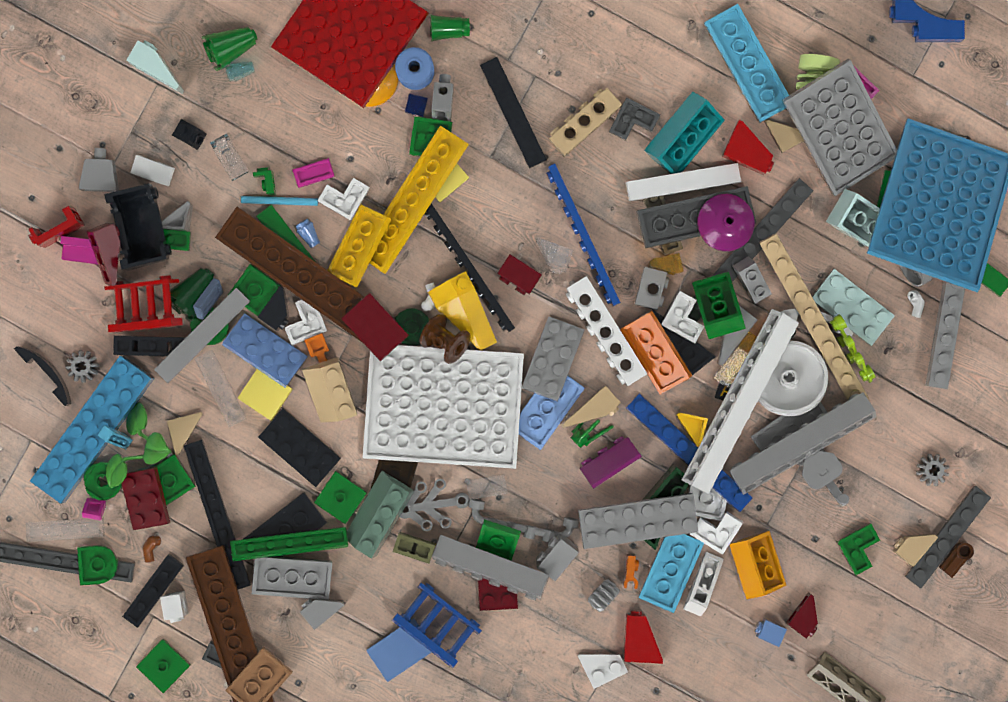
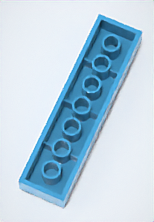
[30,356,155,504]

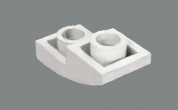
[131,155,175,186]

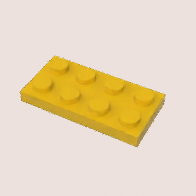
[327,204,391,288]

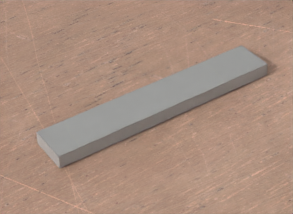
[154,288,250,383]

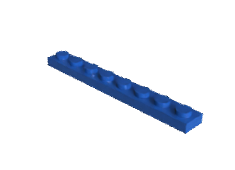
[546,164,621,306]
[626,394,753,512]

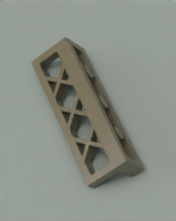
[807,652,886,702]

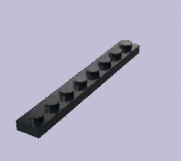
[425,203,515,333]
[184,440,251,590]

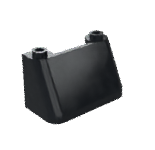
[104,183,172,271]

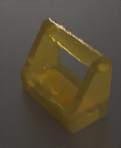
[647,253,684,275]

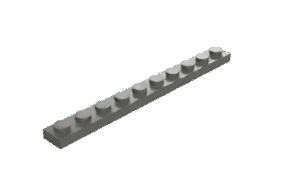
[688,178,813,322]

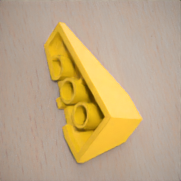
[428,271,497,351]

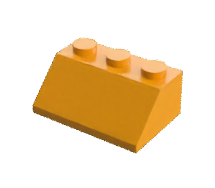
[729,531,787,599]

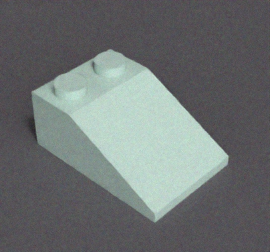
[126,40,184,94]
[826,189,880,247]

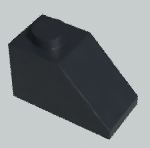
[258,286,289,331]

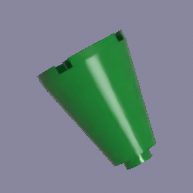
[202,27,258,71]

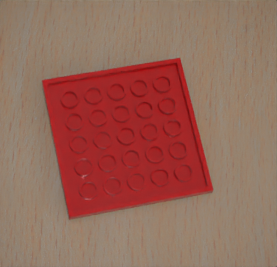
[271,0,429,109]

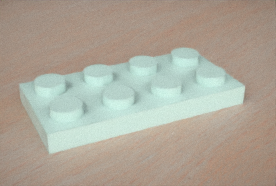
[812,269,895,346]

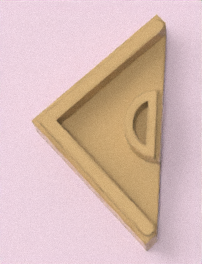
[765,120,804,153]
[167,412,203,455]

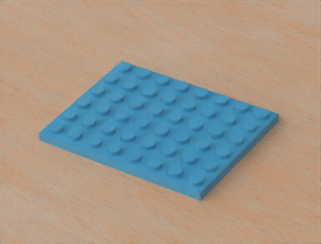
[867,118,1008,292]

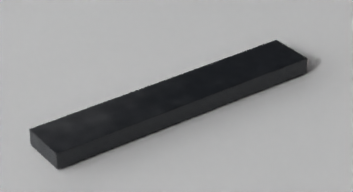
[480,57,547,169]

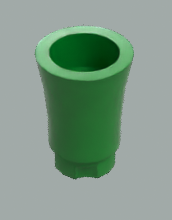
[430,15,470,42]

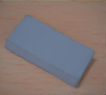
[193,278,223,320]

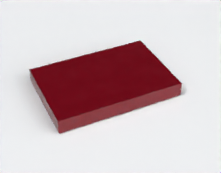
[341,293,409,362]

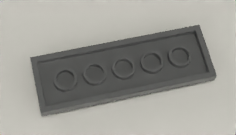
[636,186,756,249]

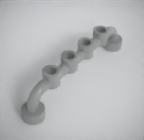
[469,499,579,542]

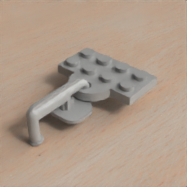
[751,402,849,507]

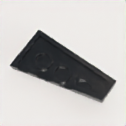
[651,309,716,381]

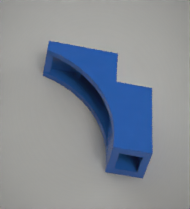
[889,0,965,42]

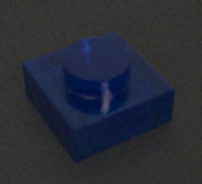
[405,94,428,117]

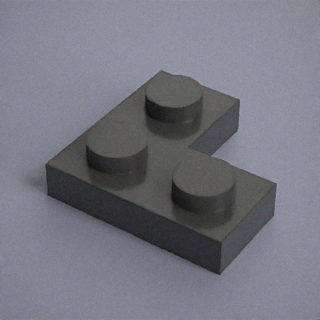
[609,97,660,141]

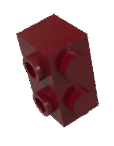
[497,254,542,295]

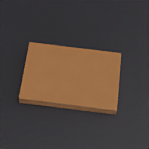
[225,646,293,702]

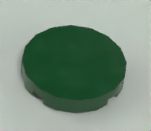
[395,308,429,346]

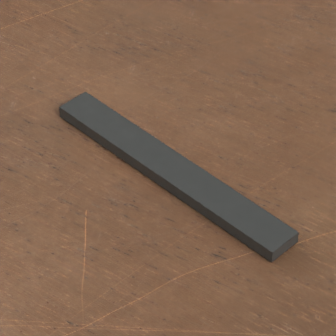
[0,542,135,583]

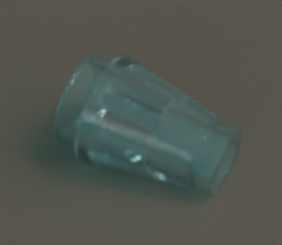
[225,61,255,82]

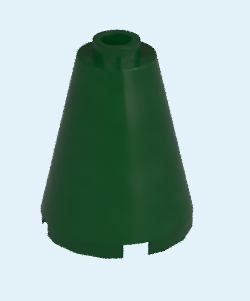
[170,268,214,321]

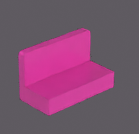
[60,236,98,264]

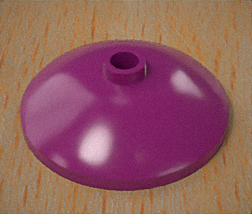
[697,194,755,251]

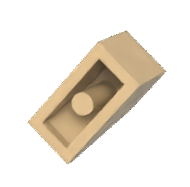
[893,534,938,567]

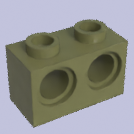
[393,532,436,564]

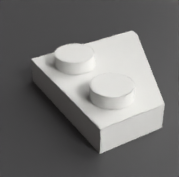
[577,654,628,689]

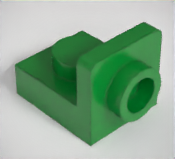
[253,167,276,196]

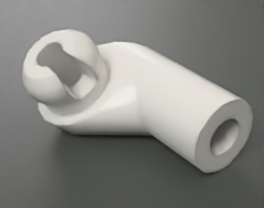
[421,282,435,311]
[907,290,925,318]

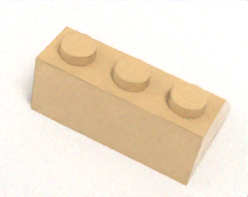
[302,357,357,423]

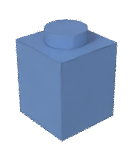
[755,618,787,647]

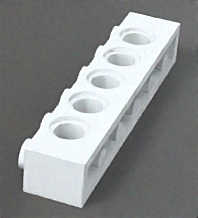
[566,276,647,386]

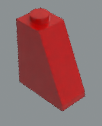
[722,120,774,175]
[623,610,663,664]

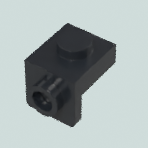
[172,119,207,150]

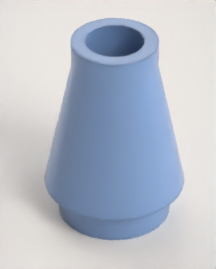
[295,219,320,248]

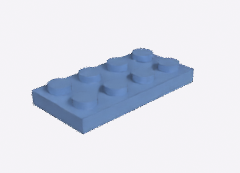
[222,313,308,388]

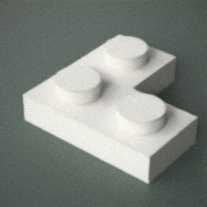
[317,178,370,221]
[661,291,704,343]
[284,300,327,345]
[690,512,743,555]

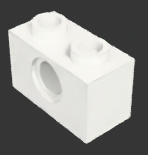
[160,591,189,623]

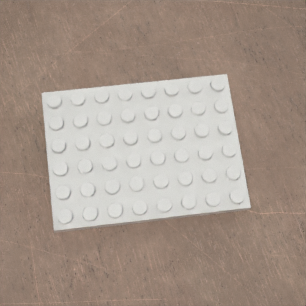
[363,345,524,469]

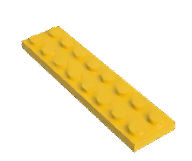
[370,126,469,274]

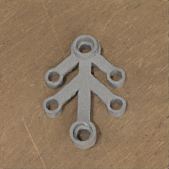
[400,479,470,531]

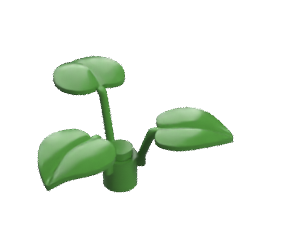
[106,402,171,488]

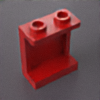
[28,206,85,248]

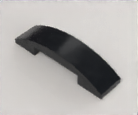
[14,346,71,406]

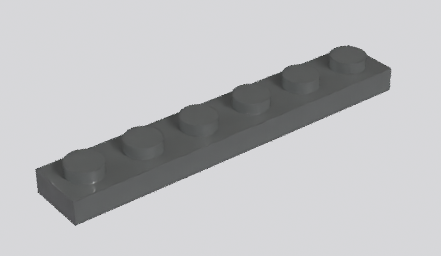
[905,486,991,589]

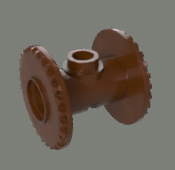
[419,314,471,364]

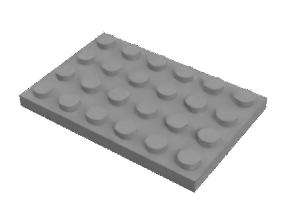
[782,59,897,196]

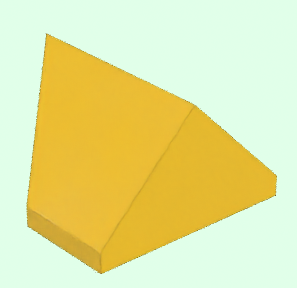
[675,413,708,447]

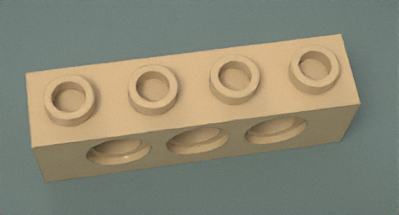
[549,88,622,157]

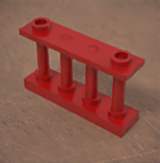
[104,275,183,332]

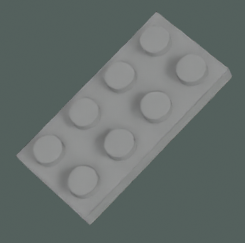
[522,317,585,402]
[252,556,332,600]

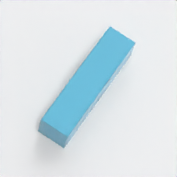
[98,425,133,449]

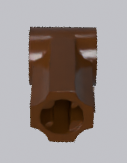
[939,541,974,578]

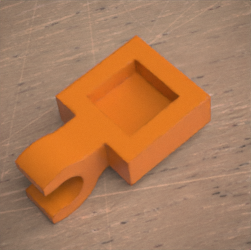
[304,333,330,363]
[623,554,639,589]

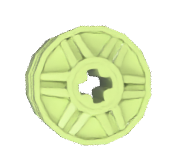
[795,54,840,90]

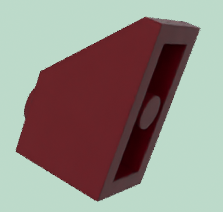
[786,592,818,639]

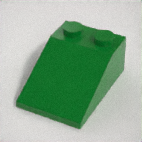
[692,272,746,339]

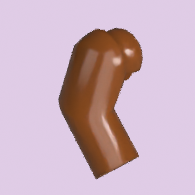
[143,535,161,563]

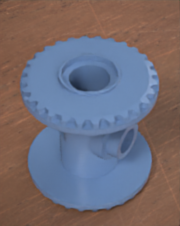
[395,47,434,90]

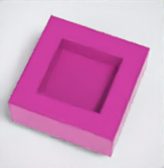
[82,498,106,521]

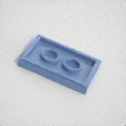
[366,618,432,682]

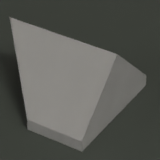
[162,201,193,232]

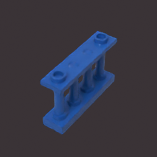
[391,583,482,668]

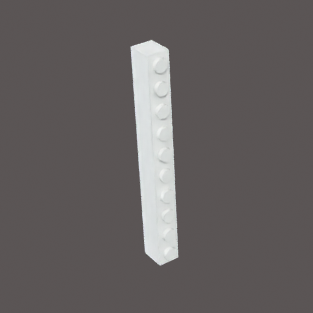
[682,309,799,494]

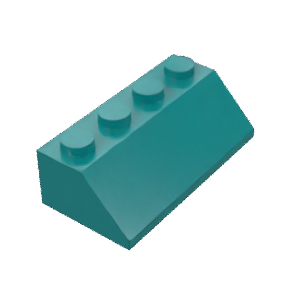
[644,91,725,174]

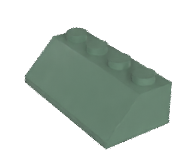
[347,471,414,559]

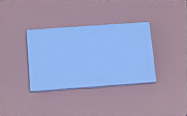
[518,376,585,450]

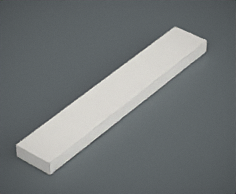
[626,163,741,201]

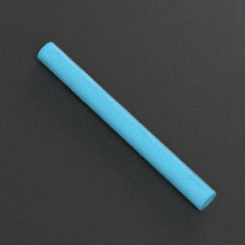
[241,196,318,206]

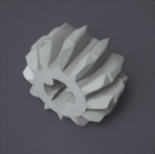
[65,350,99,383]
[916,454,949,486]
[588,579,620,612]

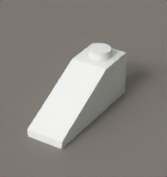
[683,552,724,616]

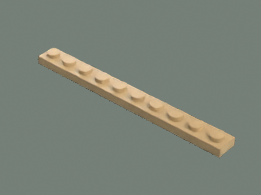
[759,233,869,401]

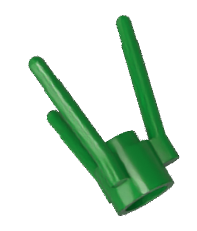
[570,419,614,448]

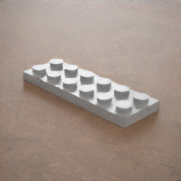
[578,493,698,549]

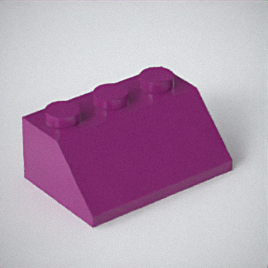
[579,436,642,489]

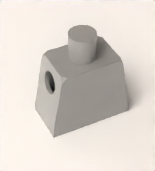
[432,74,454,122]
[79,148,119,192]

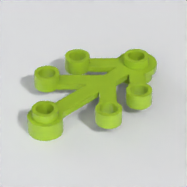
[830,314,876,383]

